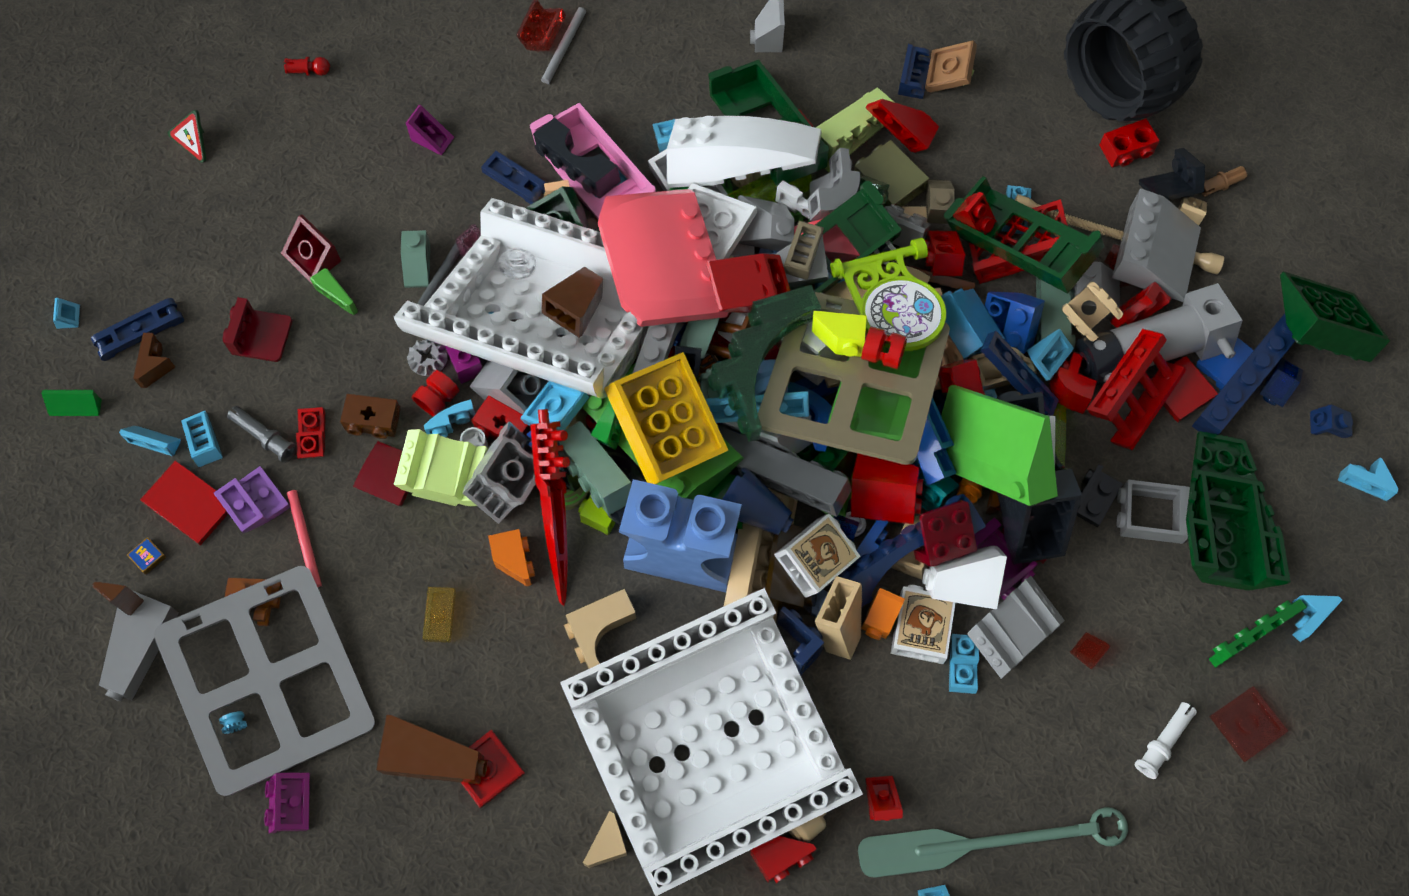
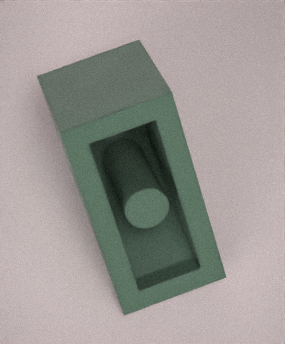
[401,230,431,288]

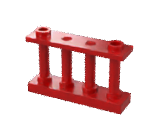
[1087,329,1187,450]

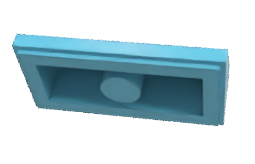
[119,426,181,456]

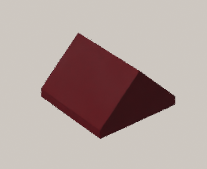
[281,215,341,284]

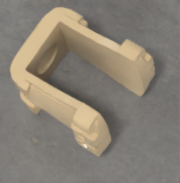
[1062,281,1123,341]

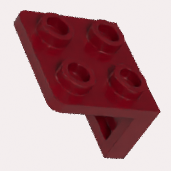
[223,297,292,362]
[913,500,977,567]

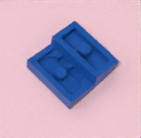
[1197,338,1254,391]

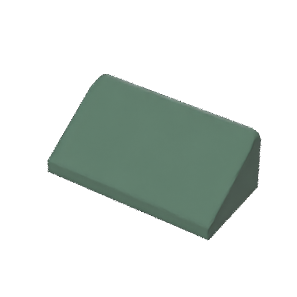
[679,318,720,361]

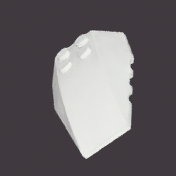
[667,116,822,188]

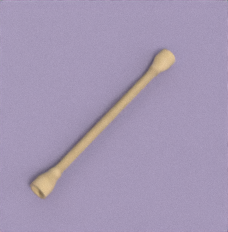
[1015,194,1224,275]

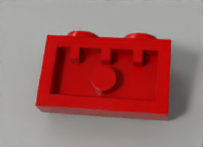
[1110,282,1171,328]

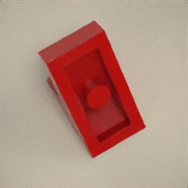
[865,776,903,821]

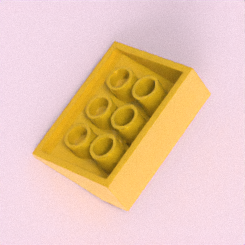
[604,352,728,484]

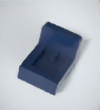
[1310,404,1353,438]

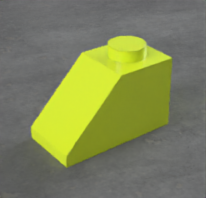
[812,311,867,357]

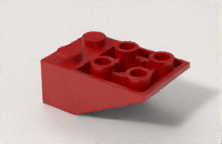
[706,253,794,314]

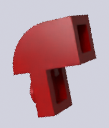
[1050,352,1097,414]

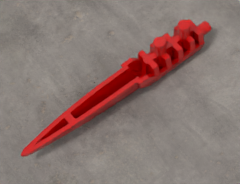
[530,409,570,606]

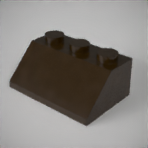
[765,524,817,615]

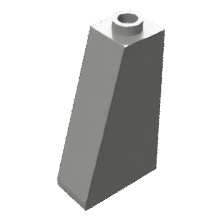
[99,591,179,702]

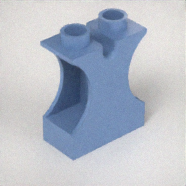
[619,479,742,592]

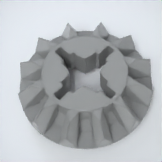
[407,339,448,376]

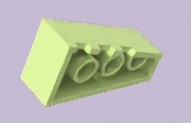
[816,87,894,172]

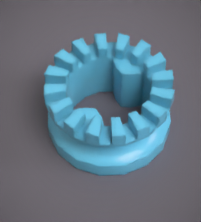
[219,711,247,734]

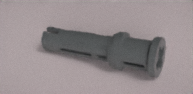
[227,405,297,463]

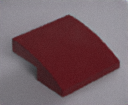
[353,441,408,507]

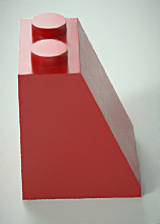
[851,453,924,524]

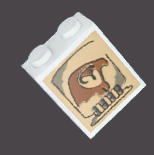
[774,513,861,598]
[890,585,955,664]

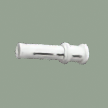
[1134,702,1197,779]

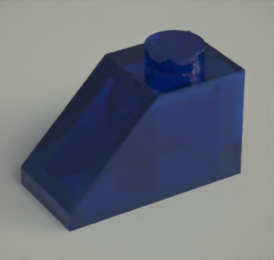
[1260,358,1303,407]

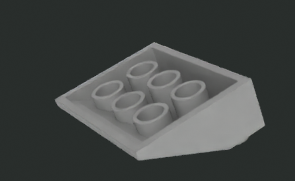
[1112,188,1201,302]

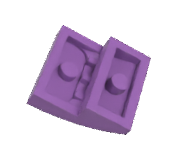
[214,466,290,533]

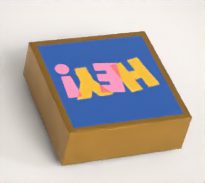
[127,537,166,575]

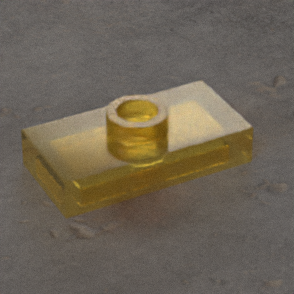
[422,587,456,643]

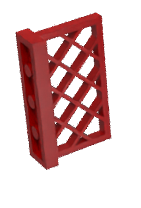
[969,199,1068,284]

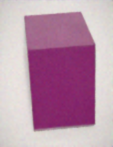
[406,105,454,155]

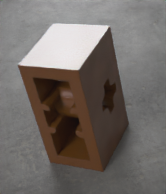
[340,394,401,439]

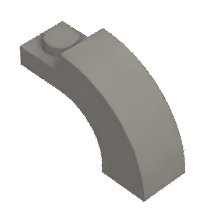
[807,148,860,221]

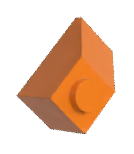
[861,588,905,640]

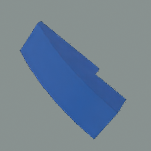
[917,397,956,485]

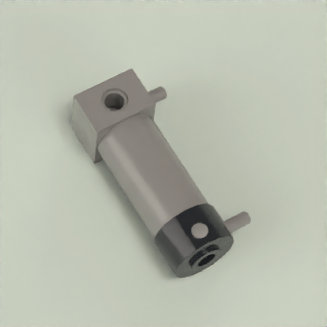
[1075,283,1243,386]

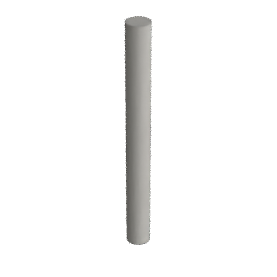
[541,7,586,84]

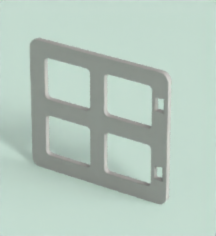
[154,566,375,796]

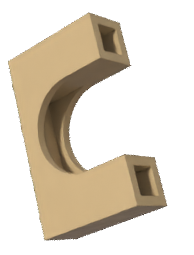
[564,589,636,669]

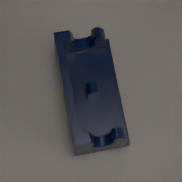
[898,44,931,99]

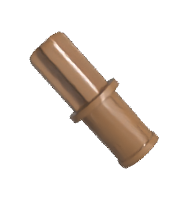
[1202,166,1247,197]

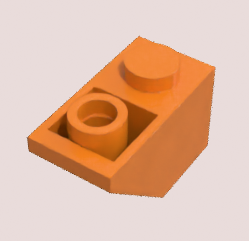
[488,529,535,586]

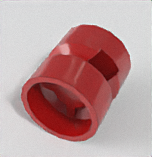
[861,326,907,369]
[411,370,460,417]

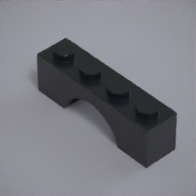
[533,118,621,199]

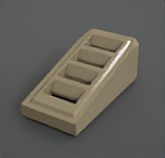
[784,221,824,280]

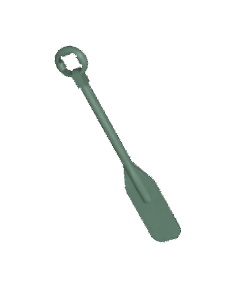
[858,807,1128,878]

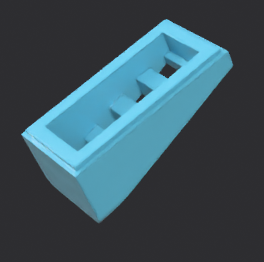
[181,411,223,467]

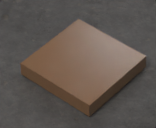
[925,41,977,92]

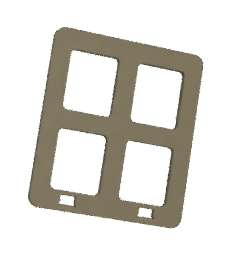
[757,290,950,465]

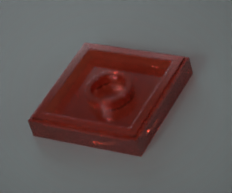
[1209,686,1288,762]

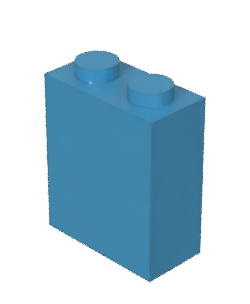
[941,288,1005,359]

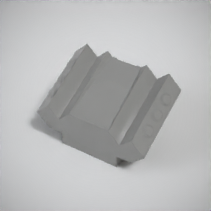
[463,421,535,524]
[967,576,1065,679]

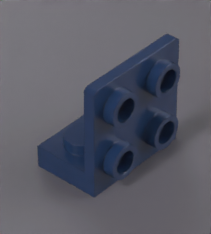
[778,606,824,676]

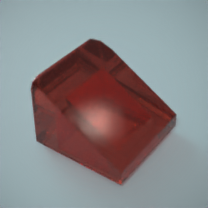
[1070,632,1111,669]

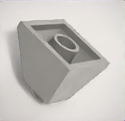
[750,0,785,52]
[738,195,794,251]

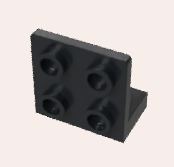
[1139,148,1205,201]

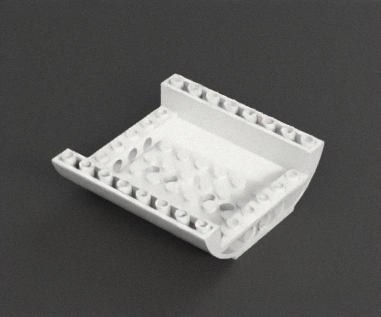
[394,198,649,398]
[560,588,863,896]

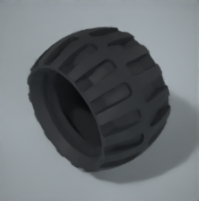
[1064,0,1203,122]

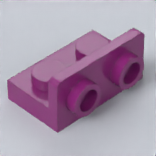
[264,773,310,833]

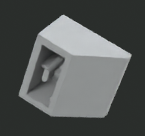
[884,204,931,248]

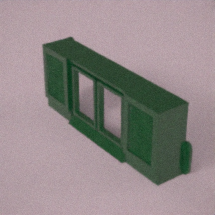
[709,59,829,186]
[944,176,1105,294]
[767,181,902,325]

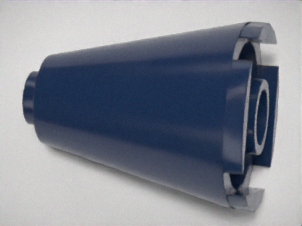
[722,467,794,535]

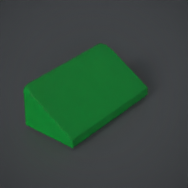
[42,390,102,416]

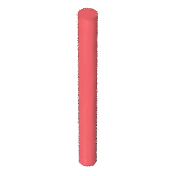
[287,490,322,587]

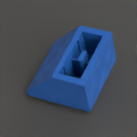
[985,292,1045,354]

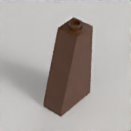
[376,715,487,784]

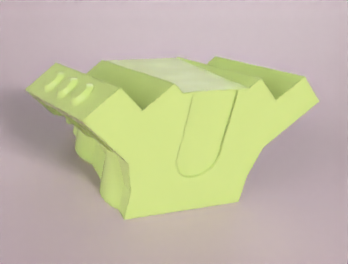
[394,429,489,506]

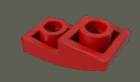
[296,407,325,459]

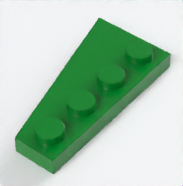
[1209,599,1307,668]

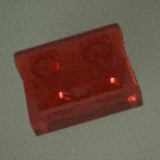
[516,0,566,51]

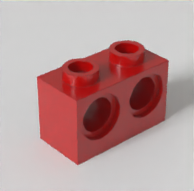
[1099,118,1160,168]
[925,231,965,276]

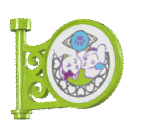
[830,237,946,351]

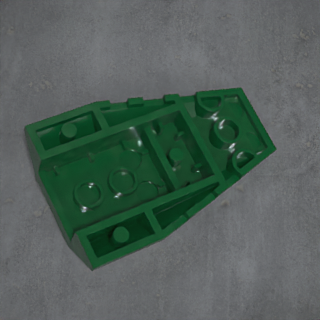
[1186,431,1291,591]

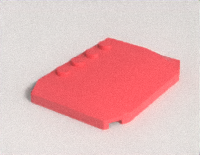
[598,189,729,327]

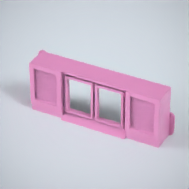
[530,103,656,220]

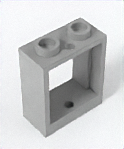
[1117,480,1190,544]

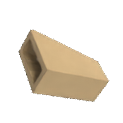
[815,576,862,660]

